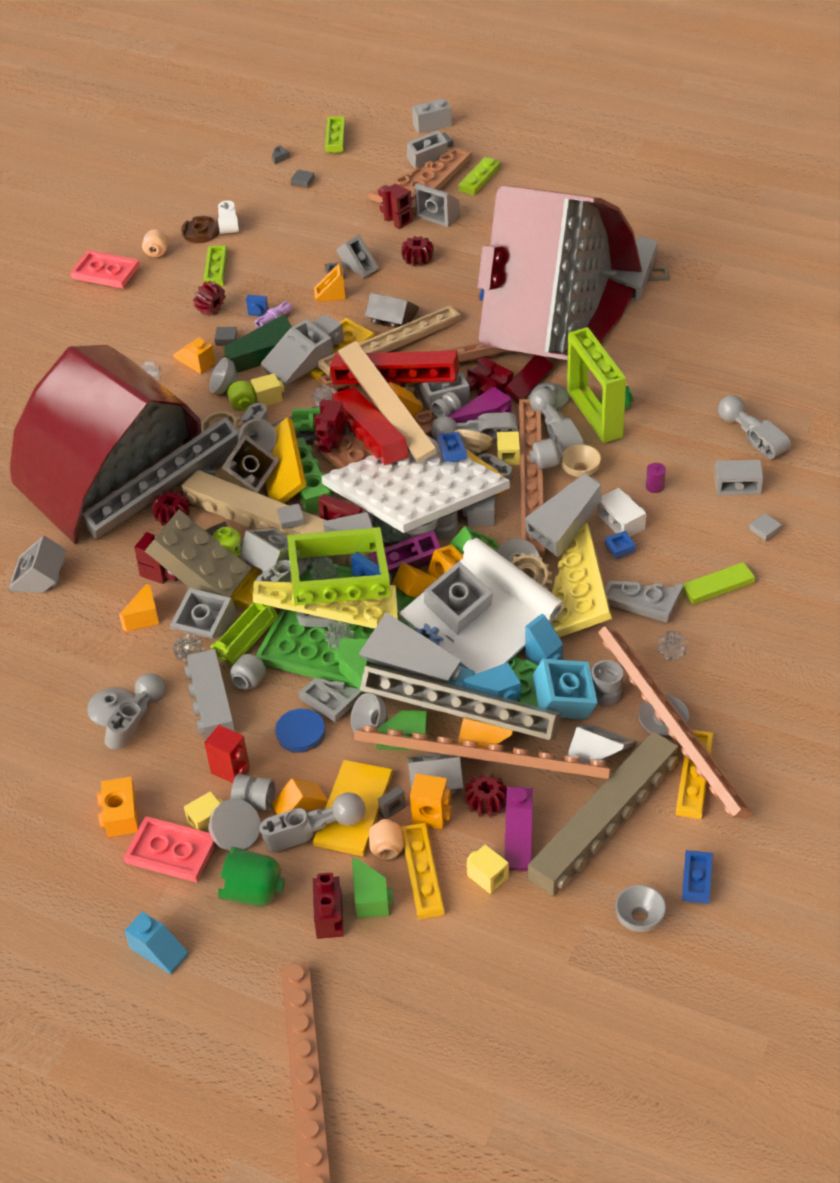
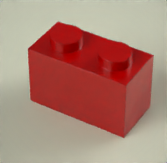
[204,725,250,783]

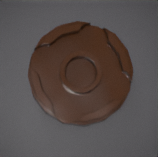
[182,216,219,243]

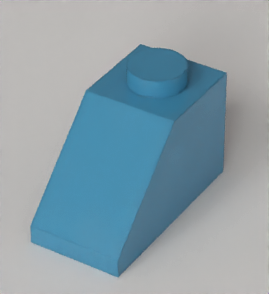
[525,613,563,665]
[463,662,521,701]
[124,911,189,975]

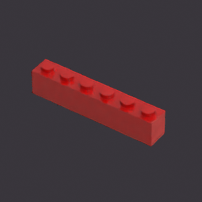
[330,350,460,385]
[331,387,408,465]

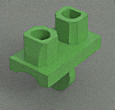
[292,408,320,432]

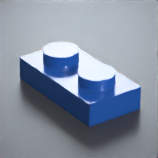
[437,432,467,462]
[351,552,391,585]
[682,850,713,904]

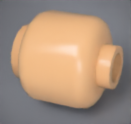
[142,229,168,258]
[369,819,404,860]

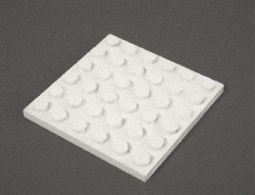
[322,436,510,533]

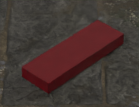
[504,355,554,404]

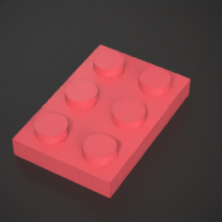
[70,250,140,289]
[123,816,216,883]

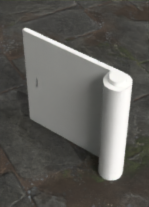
[399,538,565,674]

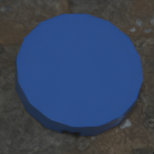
[275,708,325,753]

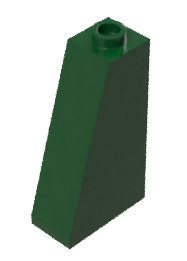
[222,315,292,373]

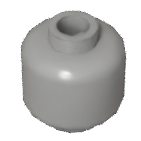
[529,438,563,470]
[230,654,266,690]

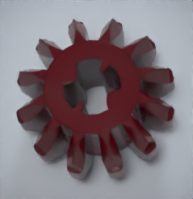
[401,236,434,266]
[193,281,226,316]
[152,490,190,525]
[464,773,507,817]

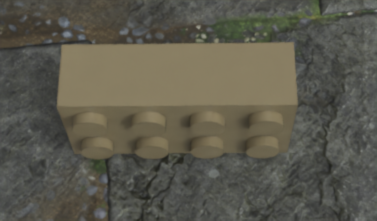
[145,510,251,597]

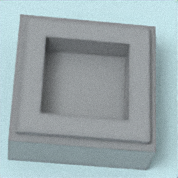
[277,504,304,529]
[749,513,782,541]

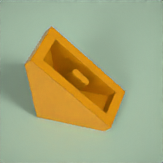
[314,263,345,302]
[393,562,437,598]
[119,584,159,631]
[271,778,328,815]

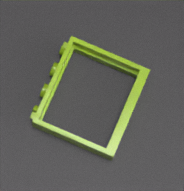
[567,327,626,443]
[287,527,390,606]

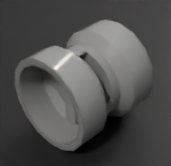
[431,392,461,418]

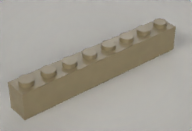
[360,664,562,740]
[528,731,679,897]

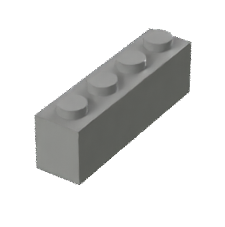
[184,649,235,739]

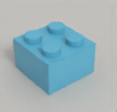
[532,659,598,720]

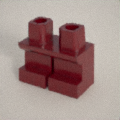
[378,184,413,229]
[465,356,513,396]
[314,399,346,453]
[134,532,178,584]
[313,872,344,939]

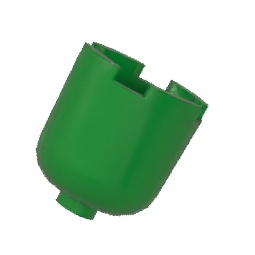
[218,846,285,907]

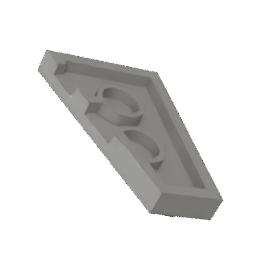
[605,581,684,623]

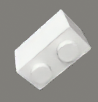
[596,488,647,537]

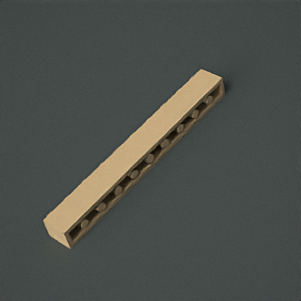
[182,470,384,568]

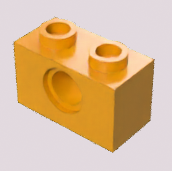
[410,773,452,830]
[97,776,139,838]

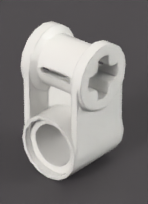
[218,201,239,234]

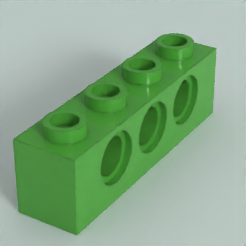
[297,437,334,514]

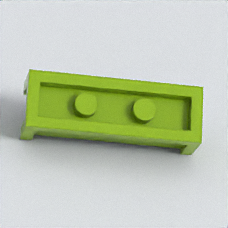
[210,602,279,666]

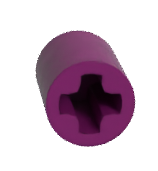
[646,463,666,493]

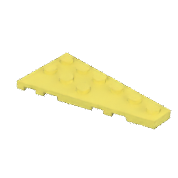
[551,523,612,637]
[253,581,398,628]

